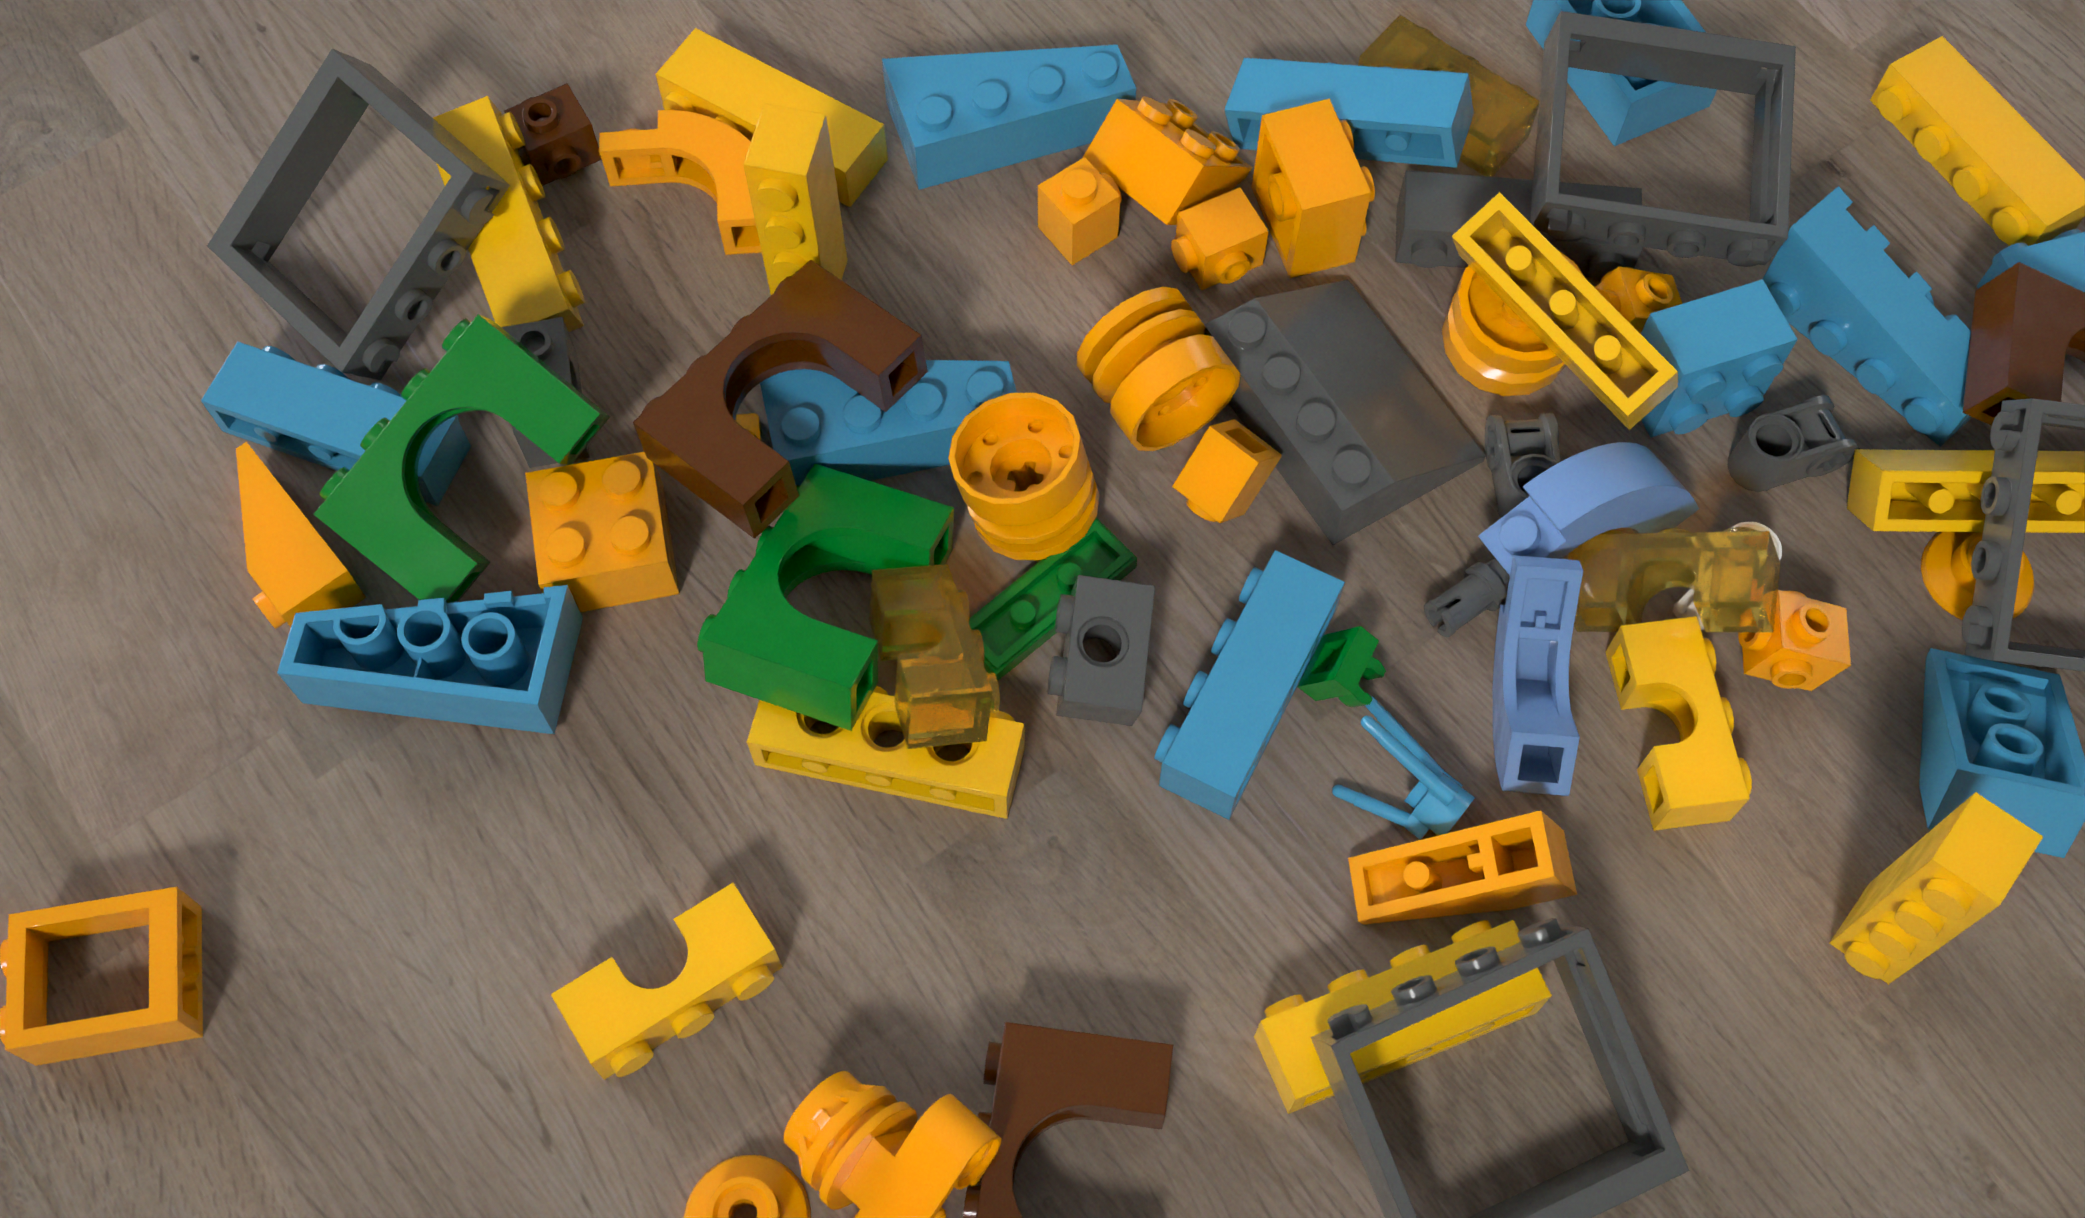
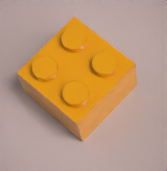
[1251,98,1375,279]
[525,452,679,612]

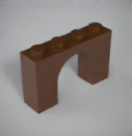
[633,260,928,539]
[1963,262,2085,426]
[963,1022,1173,1218]

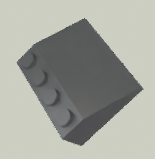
[1204,280,1486,545]

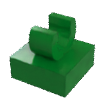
[1297,626,1386,707]

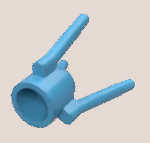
[1332,696,1475,840]

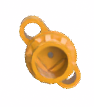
[783,1071,1002,1218]

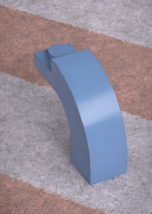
[1478,442,1699,576]
[1492,555,1583,796]

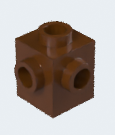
[504,83,602,186]

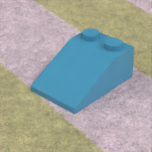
[1919,648,2085,858]

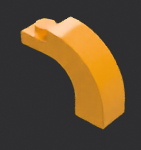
[599,110,762,255]

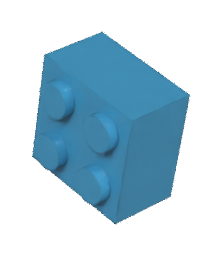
[1641,279,1798,438]

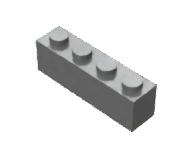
[1395,170,1643,281]

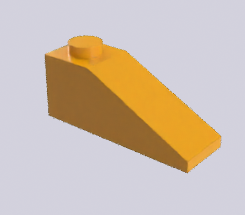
[236,442,366,629]
[1348,810,1577,925]

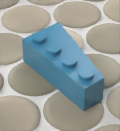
[882,45,1136,190]
[1763,186,1972,447]
[760,360,1017,485]
[277,585,583,734]

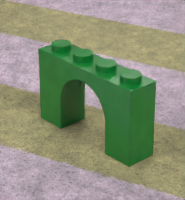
[313,314,610,603]
[697,464,954,731]

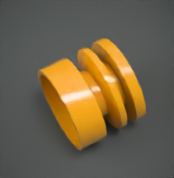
[1077,286,1241,451]
[948,393,1100,560]

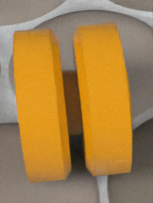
[1442,249,1584,396]

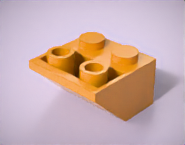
[1082,96,1252,225]

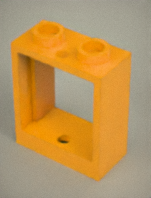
[0,887,203,1066]

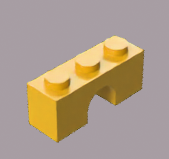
[1605,616,1752,831]
[550,882,783,1080]

